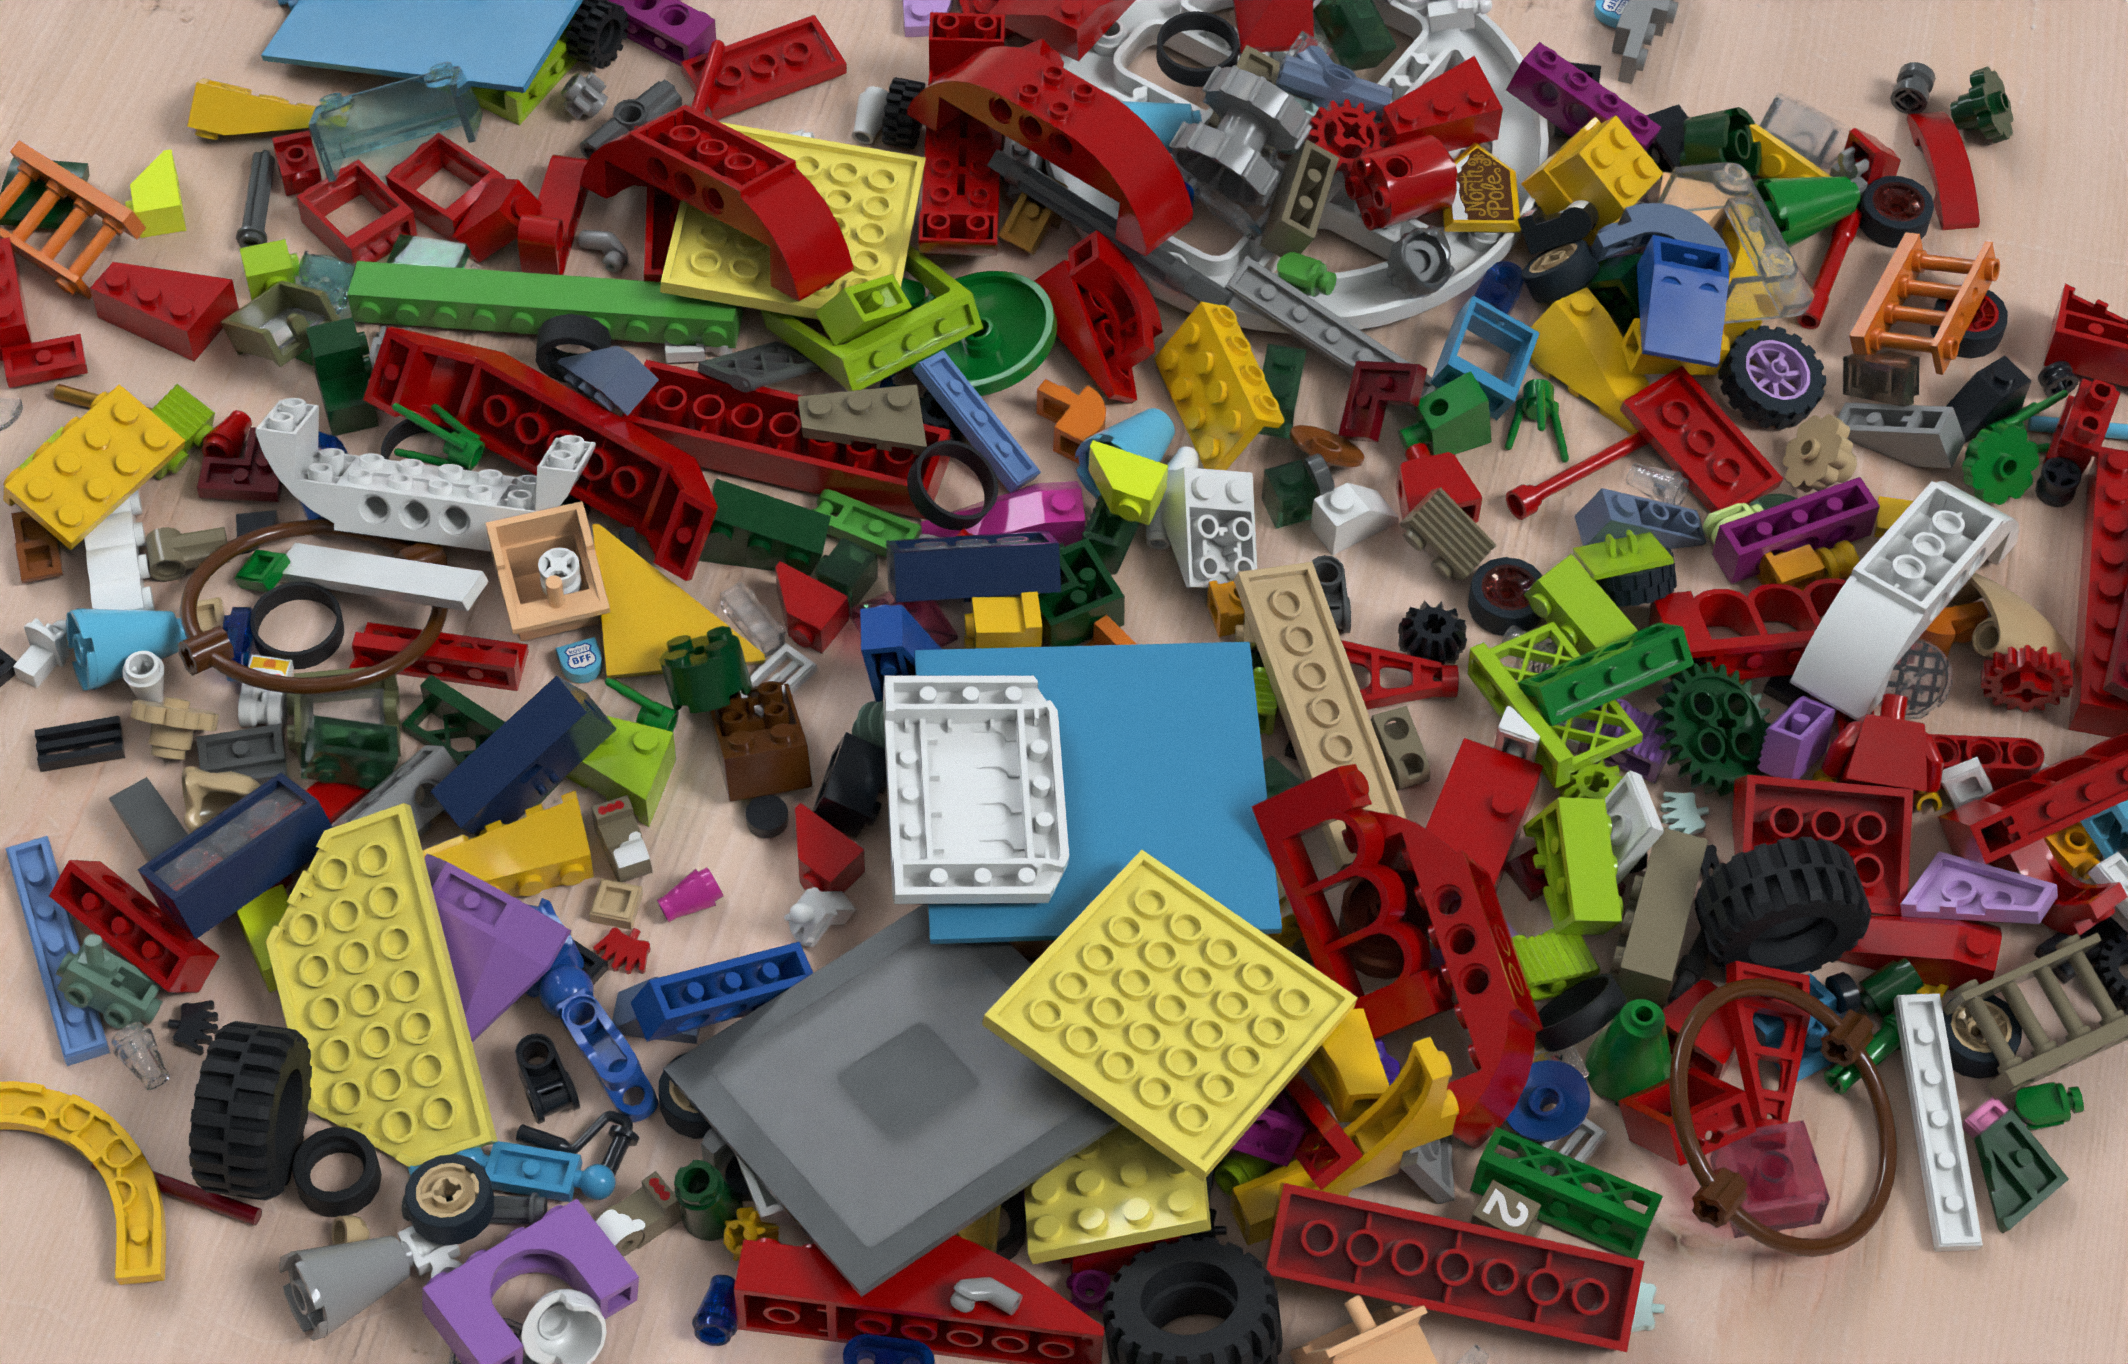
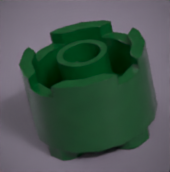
[1680,107,1762,184]
[659,626,753,713]

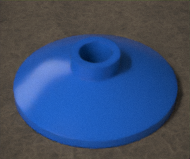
[1506,1060,1590,1142]

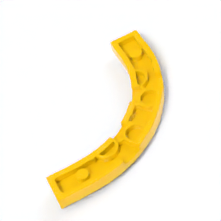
[0,1081,166,1285]

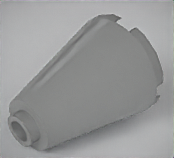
[279,1236,414,1341]

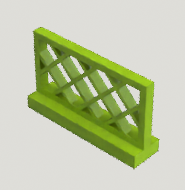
[1467,621,1643,789]

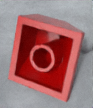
[1233,0,1314,53]

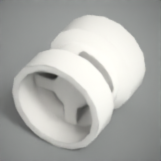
[238,685,288,729]

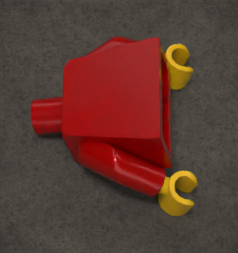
[1812,694,1944,812]

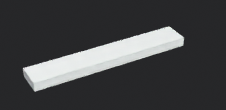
[279,543,489,611]
[1893,994,1983,1252]

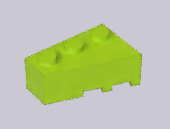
[565,716,676,827]
[1522,797,1624,935]

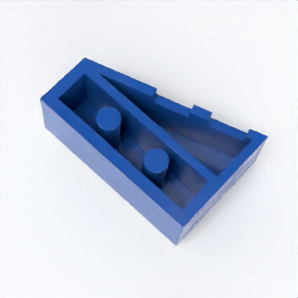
[860,605,941,702]

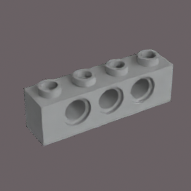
[308,745,457,864]

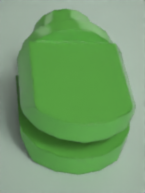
[1277,252,1337,297]

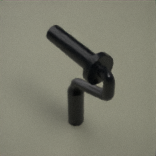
[516,1111,639,1176]

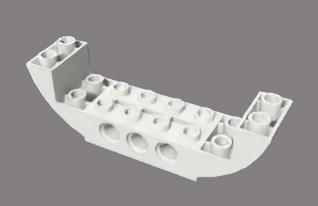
[255,398,596,551]
[1790,481,2019,721]

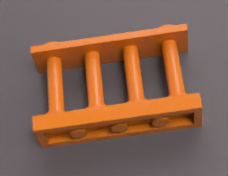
[0,140,146,300]
[1849,232,2000,375]

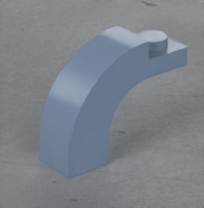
[1591,203,1734,270]

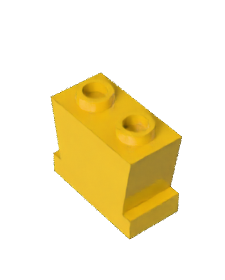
[964,591,1042,649]

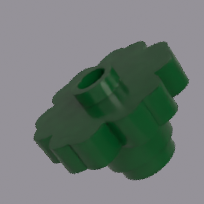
[1950,66,2013,144]

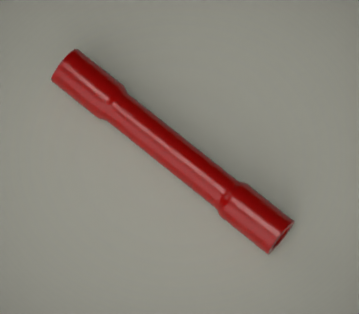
[1797,208,1862,329]

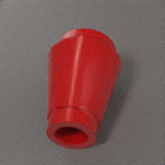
[202,410,252,458]

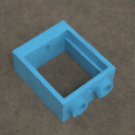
[1430,296,1539,420]

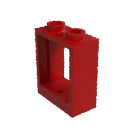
[386,132,506,246]
[296,159,418,272]
[1618,1067,1757,1166]

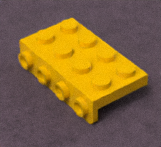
[1154,301,1284,470]
[3,384,185,550]

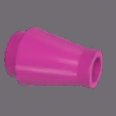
[657,867,724,922]

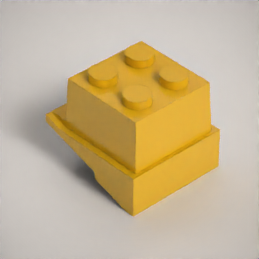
[1521,115,1664,246]

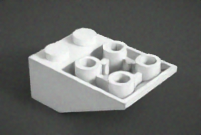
[1160,467,1257,589]

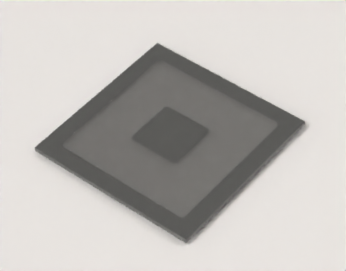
[663,904,1121,1297]

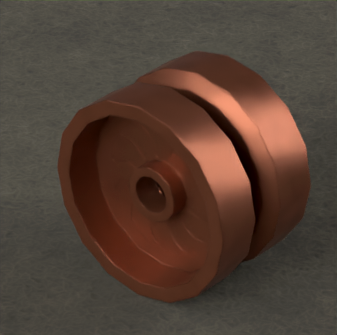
[1338,868,1432,979]

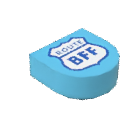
[1594,0,1629,29]
[556,637,603,683]

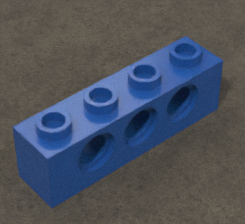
[630,942,813,1042]

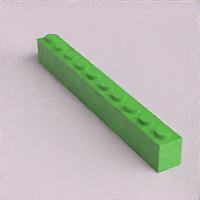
[347,261,743,348]

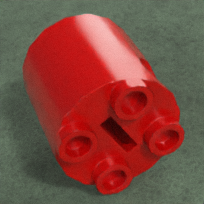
[1345,135,1457,231]

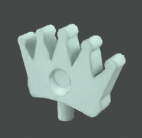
[1661,791,1709,835]
[1631,1281,1665,1333]

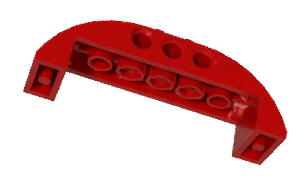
[907,46,1193,257]

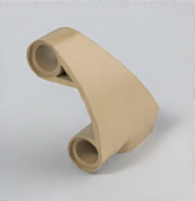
[1950,573,2075,664]

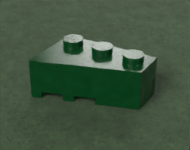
[699,478,831,576]

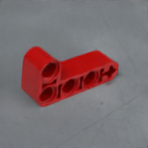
[517,154,589,275]

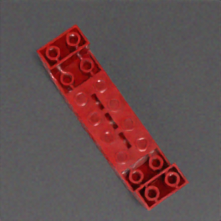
[918,12,1005,256]
[580,105,854,301]
[1342,811,1543,1149]

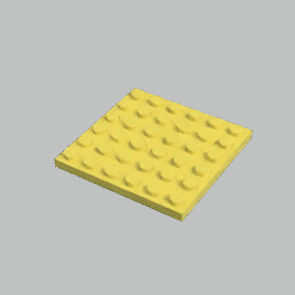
[660,122,926,323]
[982,850,1358,1182]

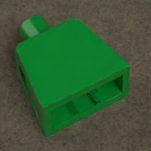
[1398,371,1492,456]

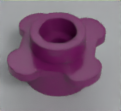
[1066,1270,1111,1314]

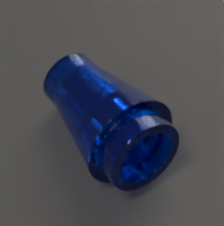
[692,1274,737,1346]

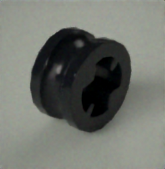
[2038,361,2078,397]

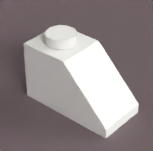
[1310,483,1399,555]

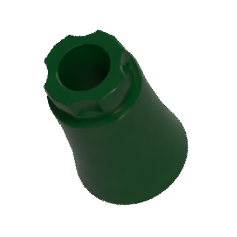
[674,1160,743,1241]

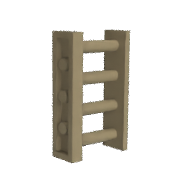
[1943,933,2128,1100]

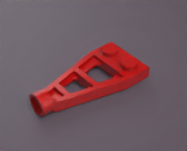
[1341,640,1459,710]
[1726,961,1810,1145]

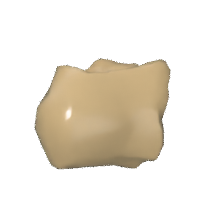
[182,767,261,833]

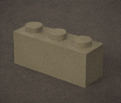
[1259,140,1339,257]

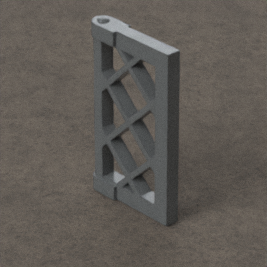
[698,341,824,393]

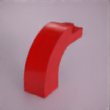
[1068,230,1163,372]
[1990,838,2128,936]

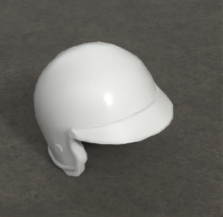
[521,1289,607,1364]

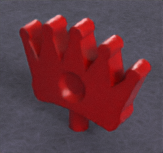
[593,927,651,974]

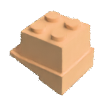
[486,501,610,641]
[1290,1296,1438,1364]

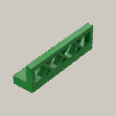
[1518,622,1694,726]
[1470,1127,1663,1259]

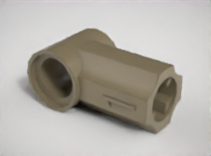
[146,527,230,582]

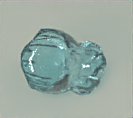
[299,251,356,315]

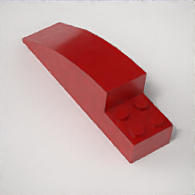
[734,1235,1105,1364]

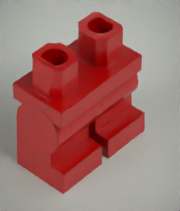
[2043,378,2121,474]

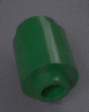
[1858,957,1924,1018]

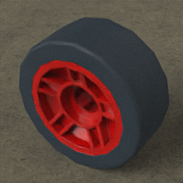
[1930,285,2008,358]

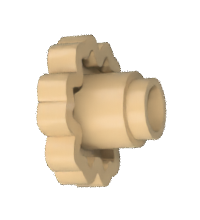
[1783,414,1857,493]
[130,697,219,760]

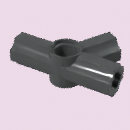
[580,79,682,159]

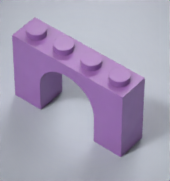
[422,1199,639,1364]

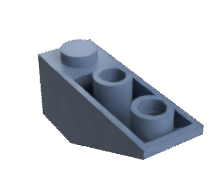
[557,346,659,416]
[1575,488,1707,549]

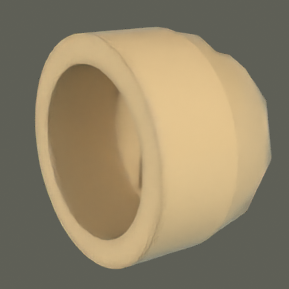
[331,1215,370,1245]

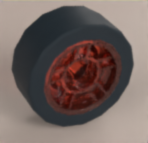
[1859,176,1934,248]
[1468,557,1543,637]

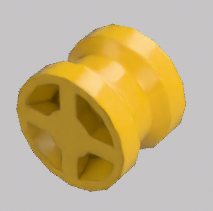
[1815,540,1860,580]

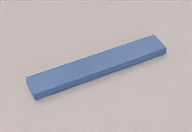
[5,836,110,1066]

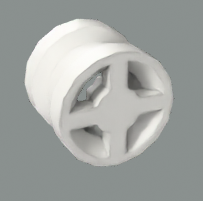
[538,547,582,596]

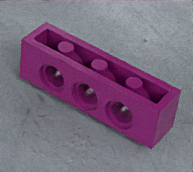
[579,0,716,66]
[1506,42,1662,152]
[1712,477,1880,584]

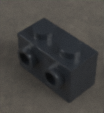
[812,732,887,838]

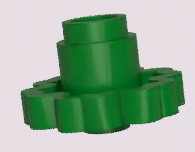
[1962,423,2039,505]

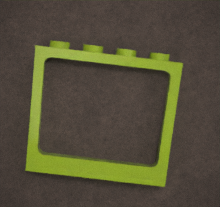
[761,245,983,391]

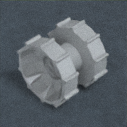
[1169,65,1312,208]

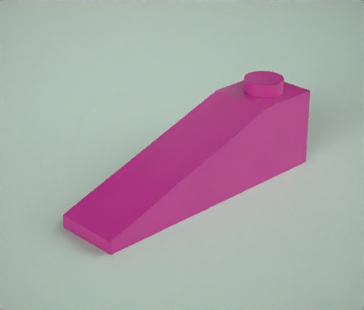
[921,481,1085,549]

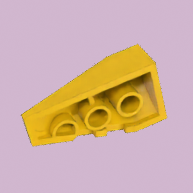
[187,78,349,140]
[1530,287,1650,435]

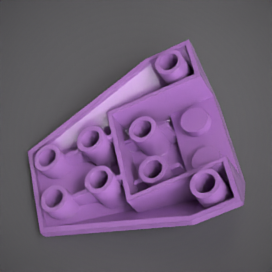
[424,853,571,1042]

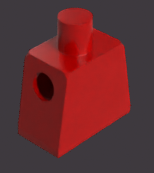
[1396,443,1483,532]
[1662,979,1736,1080]

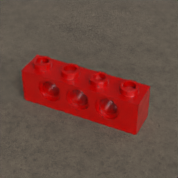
[49,860,220,992]

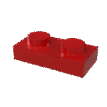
[1,334,88,388]

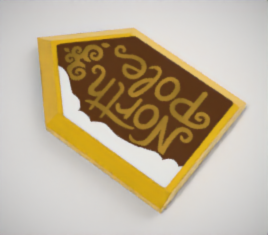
[1442,142,1521,232]

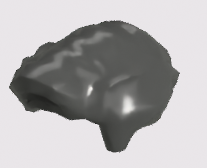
[1387,226,1454,298]

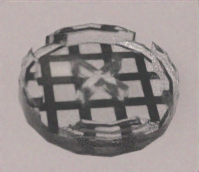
[1879,638,1953,720]

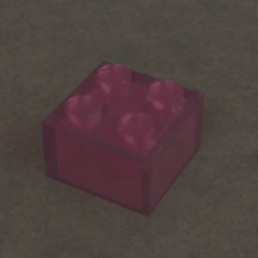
[1710,1120,1830,1238]

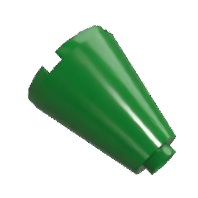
[1749,176,1860,254]
[1584,999,1671,1107]

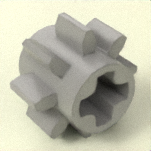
[561,72,608,119]

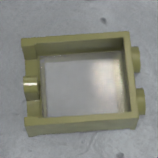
[220,281,340,367]
[286,667,401,766]

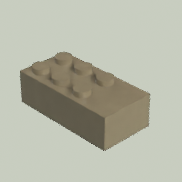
[1609,827,1708,1010]

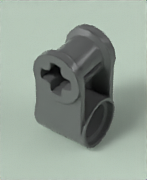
[1312,555,1351,633]

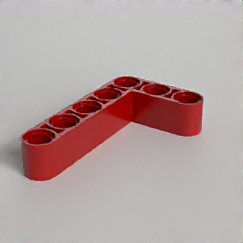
[1827,704,2045,790]

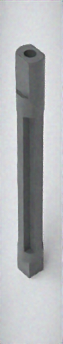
[987,149,1234,307]

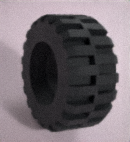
[1694,837,1871,974]
[189,1021,312,1200]
[1102,1237,1283,1364]

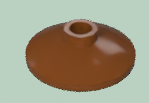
[1289,425,1365,470]

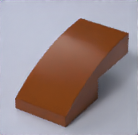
[11,511,63,583]

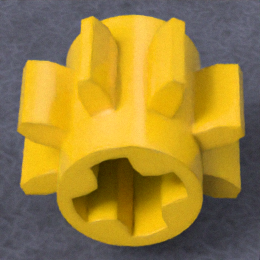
[723,1207,779,1261]

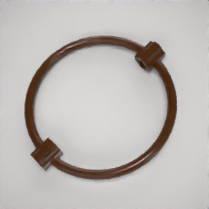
[178,519,448,695]
[1669,978,1897,1257]

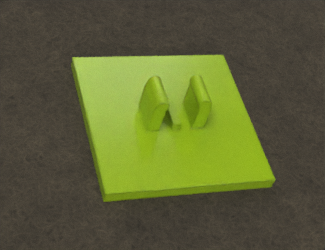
[1573,530,1674,580]

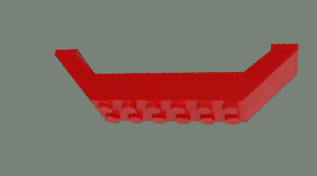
[363,327,718,581]

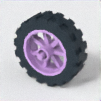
[1718,325,1826,430]

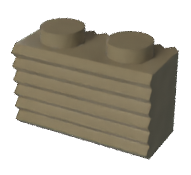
[1399,488,1496,580]

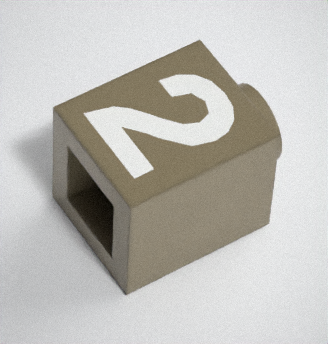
[1471,1180,1543,1238]

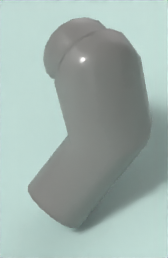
[578,230,629,272]
[950,1277,1023,1315]

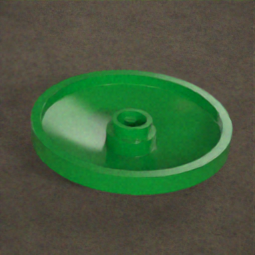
[909,271,1057,396]

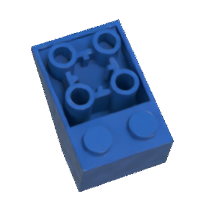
[1637,235,1729,368]

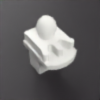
[1427,0,1492,32]
[13,618,70,688]
[784,887,856,947]

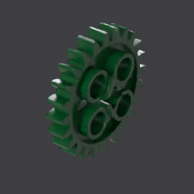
[1653,662,1771,797]

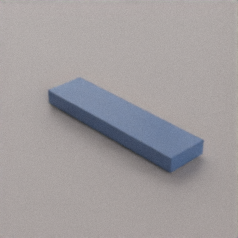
[912,350,1041,493]

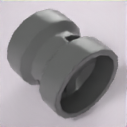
[1890,62,1936,114]

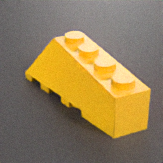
[422,790,594,897]

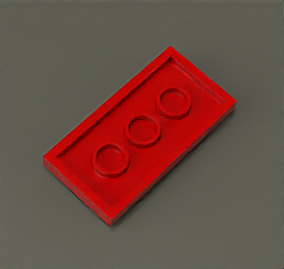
[681,15,847,120]
[1620,365,1784,513]

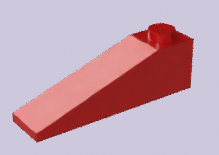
[1034,260,1138,403]
[1838,916,2002,991]

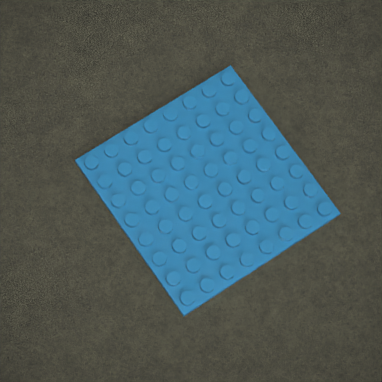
[261,0,583,93]
[915,642,1282,944]

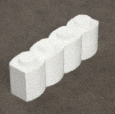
[84,490,155,611]

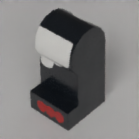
[1518,200,1599,255]

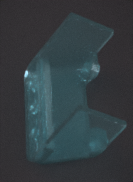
[309,62,483,182]

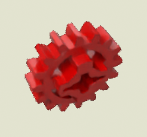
[1305,99,1389,180]
[1981,645,2073,712]

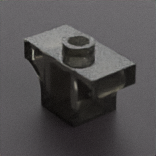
[1843,351,1920,407]

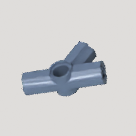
[1276,46,1393,122]

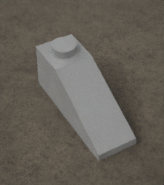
[1837,402,1965,468]

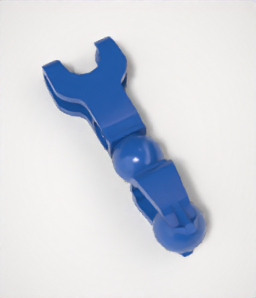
[525,898,658,1122]

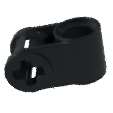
[515,1033,580,1124]

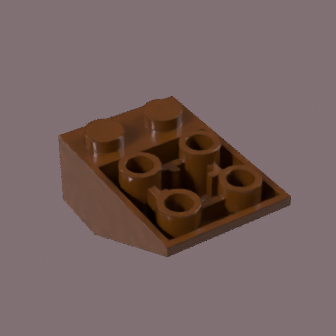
[709,681,813,802]

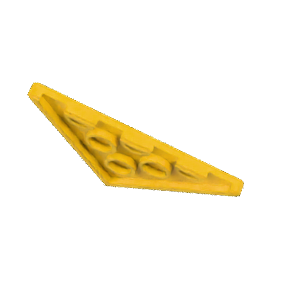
[592,524,765,679]

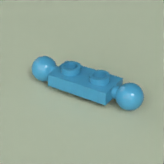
[454,1141,616,1202]

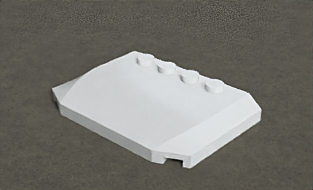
[883,676,1069,904]

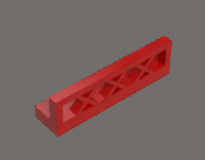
[352,622,529,691]
[1286,1072,1364,1190]

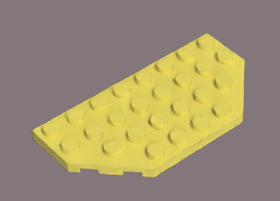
[266,803,498,1168]

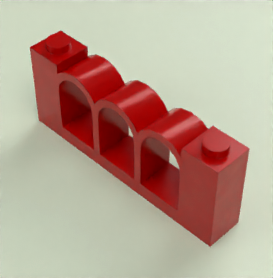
[1648,576,1916,681]
[1938,730,2128,864]
[1251,764,1454,1040]

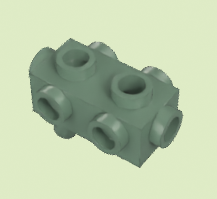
[56,934,163,1031]

